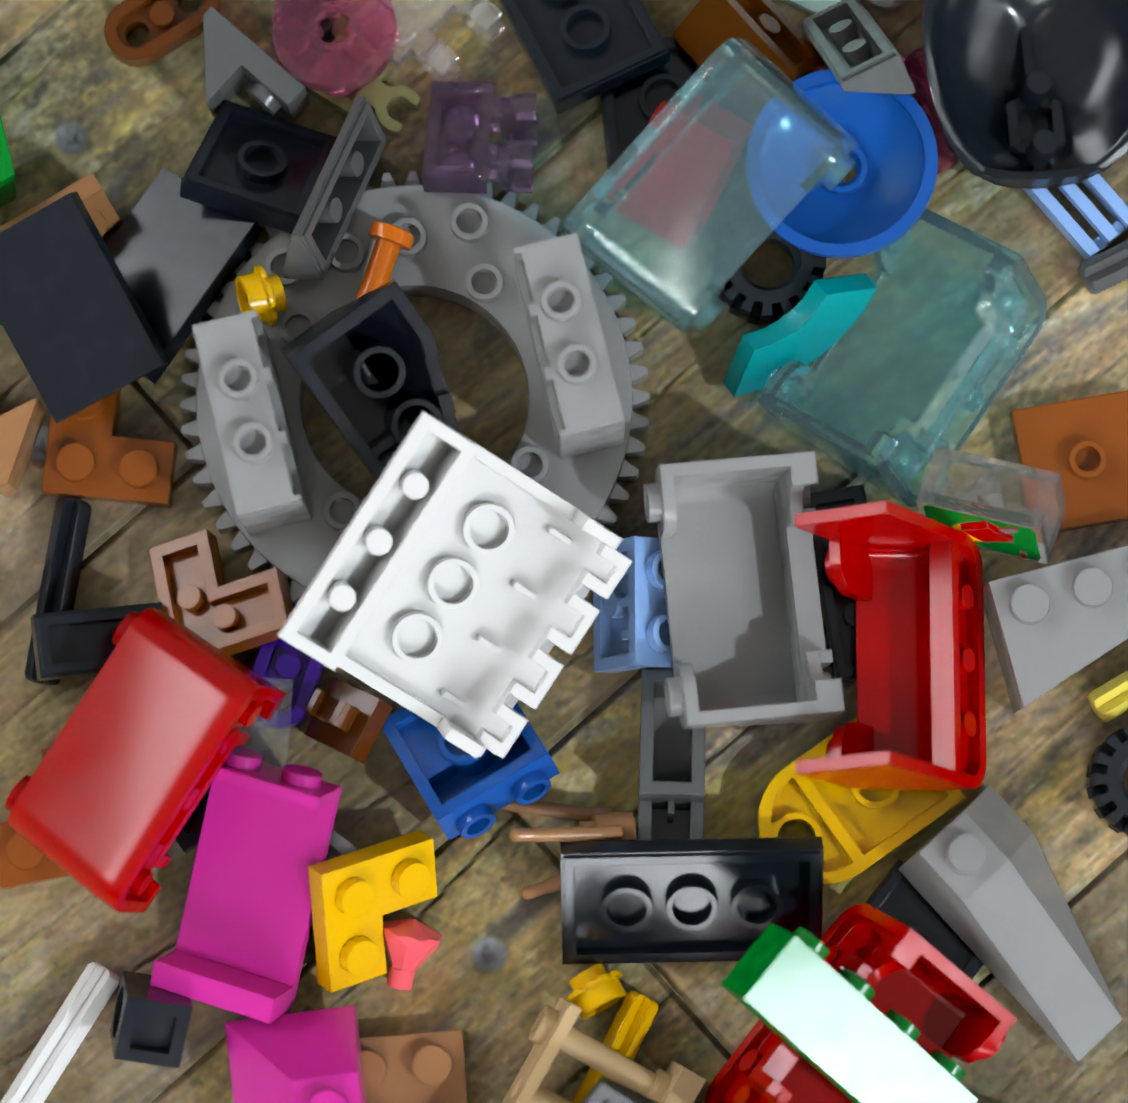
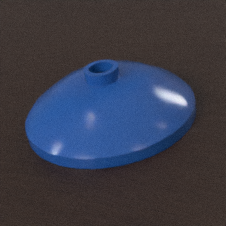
[746,69,938,259]

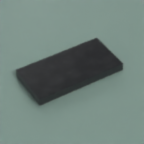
[560,837,824,964]

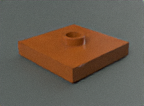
[1009,390,1128,536]

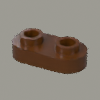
[104,0,222,67]

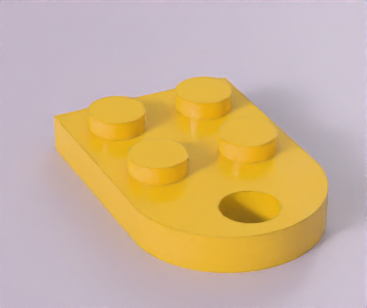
[757,717,966,886]

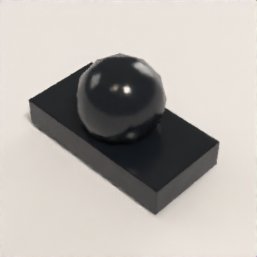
[30,602,163,681]

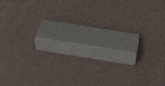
[800,0,916,94]
[283,96,387,280]

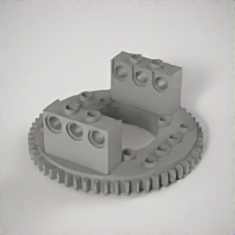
[180,171,650,604]

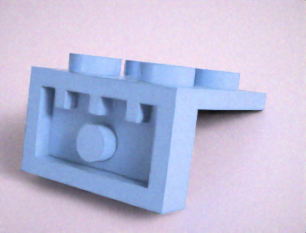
[593,536,673,673]

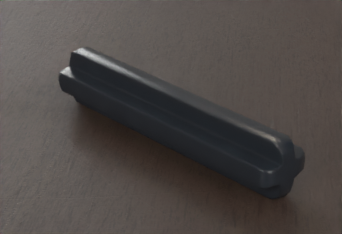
[24,497,92,685]

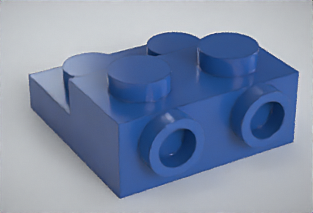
[382,703,560,840]

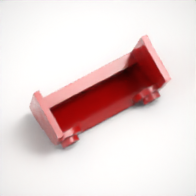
[795,500,987,791]

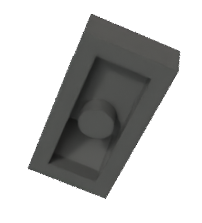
[203,6,310,122]

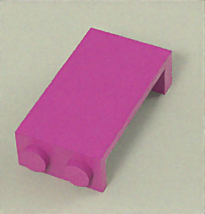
[150,746,342,1024]

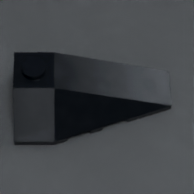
[279,280,461,481]

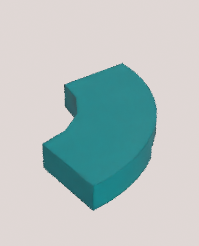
[723,273,877,397]

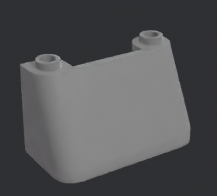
[643,451,845,729]

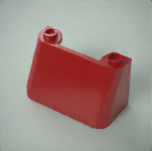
[5,607,287,913]
[704,903,1018,1103]

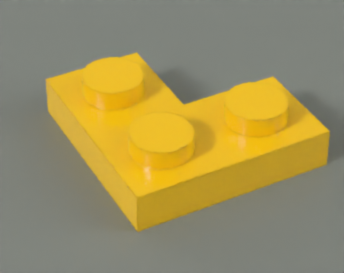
[308,830,437,993]

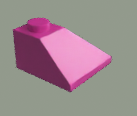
[225,1005,367,1103]

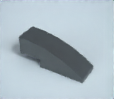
[637,669,706,840]

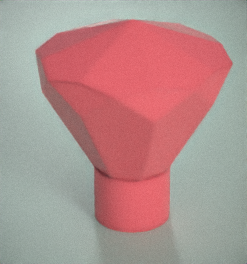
[383,919,442,991]

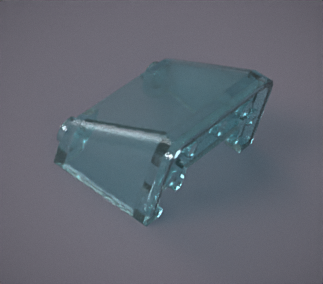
[558,37,859,333]
[758,209,1048,507]

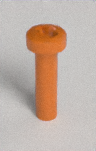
[355,221,414,299]

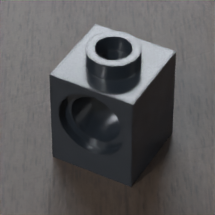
[110,970,193,1069]

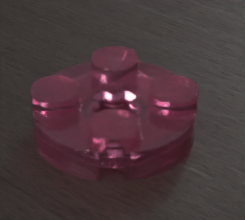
[272,0,399,97]

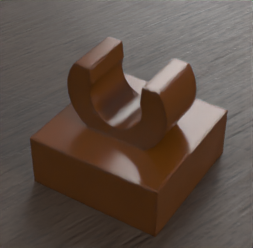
[304,678,393,764]

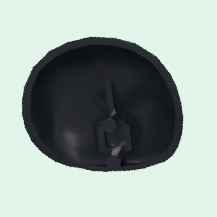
[922,0,1128,189]

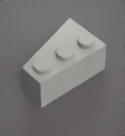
[983,546,1128,713]

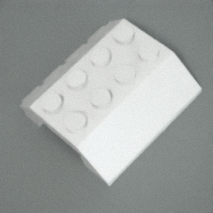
[277,410,633,759]

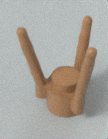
[501,800,637,900]

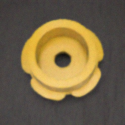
[235,265,287,328]
[565,963,627,1020]

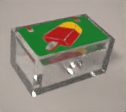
[916,445,1066,565]

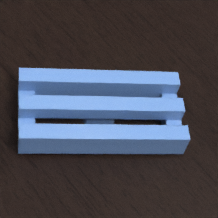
[1023,173,1128,260]

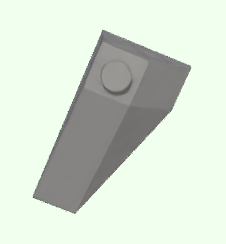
[898,784,1122,1064]

